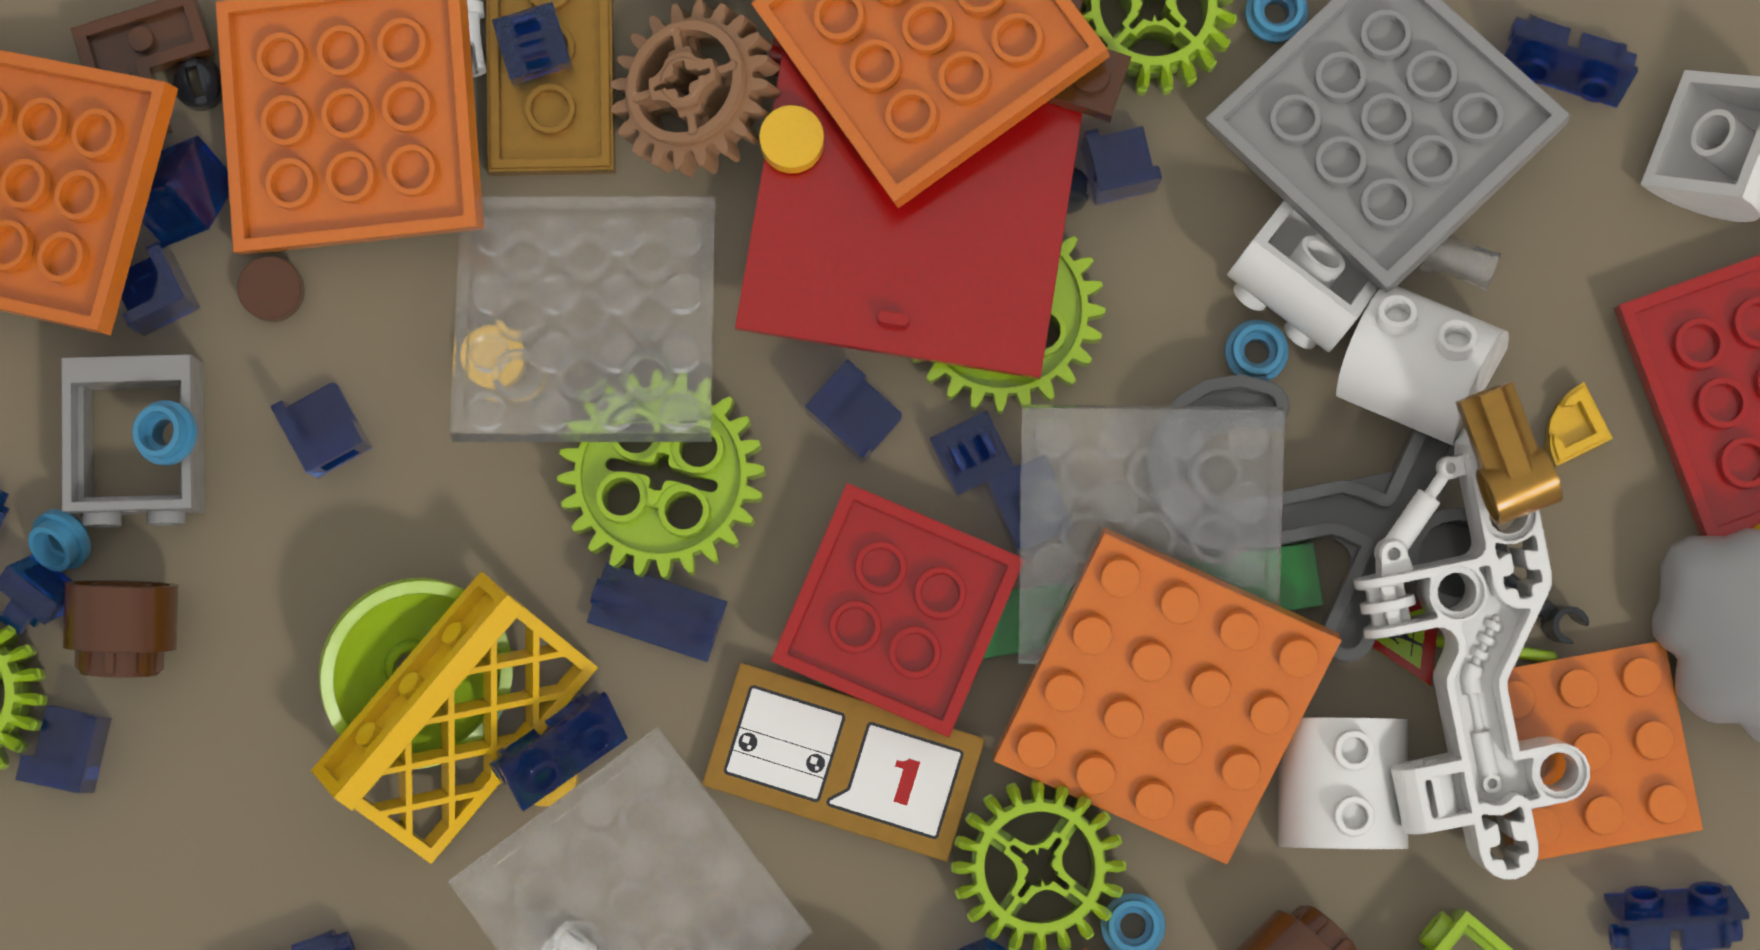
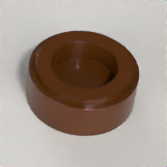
[237,256,305,322]

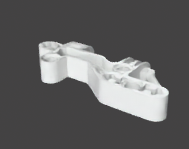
[1353,427,1590,879]

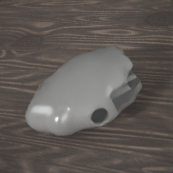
[1651,528,1760,742]

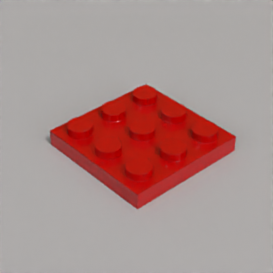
[770,483,1025,737]

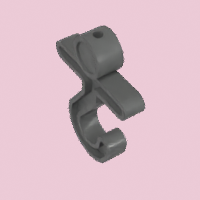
[1144,374,1508,664]

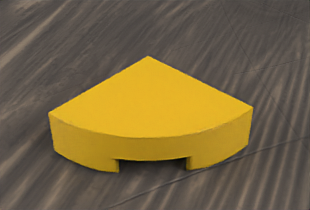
[1545,382,1613,467]

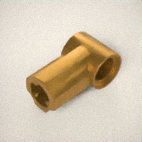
[1455,382,1563,525]

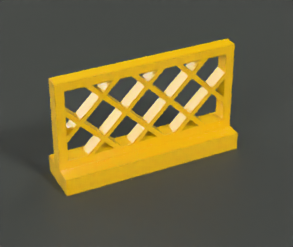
[310,571,599,864]

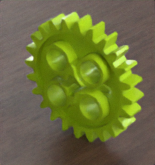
[910,236,1106,414]
[557,371,766,580]

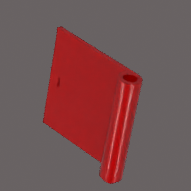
[735,38,1082,379]

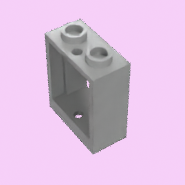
[61,354,205,528]

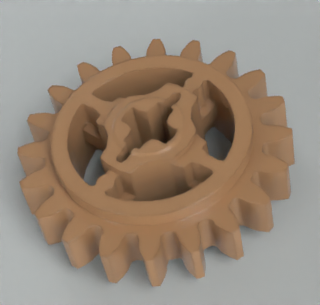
[610,0,780,177]

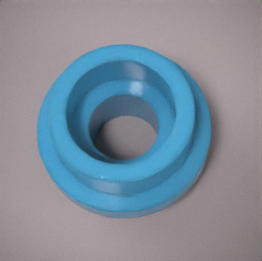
[1244,0,1308,44]
[1224,320,1289,381]
[132,400,198,466]
[28,509,91,572]
[1100,893,1165,950]

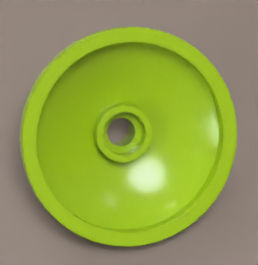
[318,578,513,769]

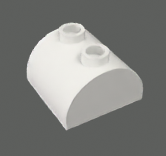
[1640,70,1760,222]
[1226,200,1378,353]
[1336,286,1509,446]
[1278,718,1409,849]

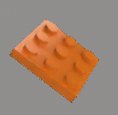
[1503,641,1703,860]

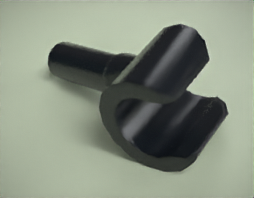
[1504,573,1589,644]

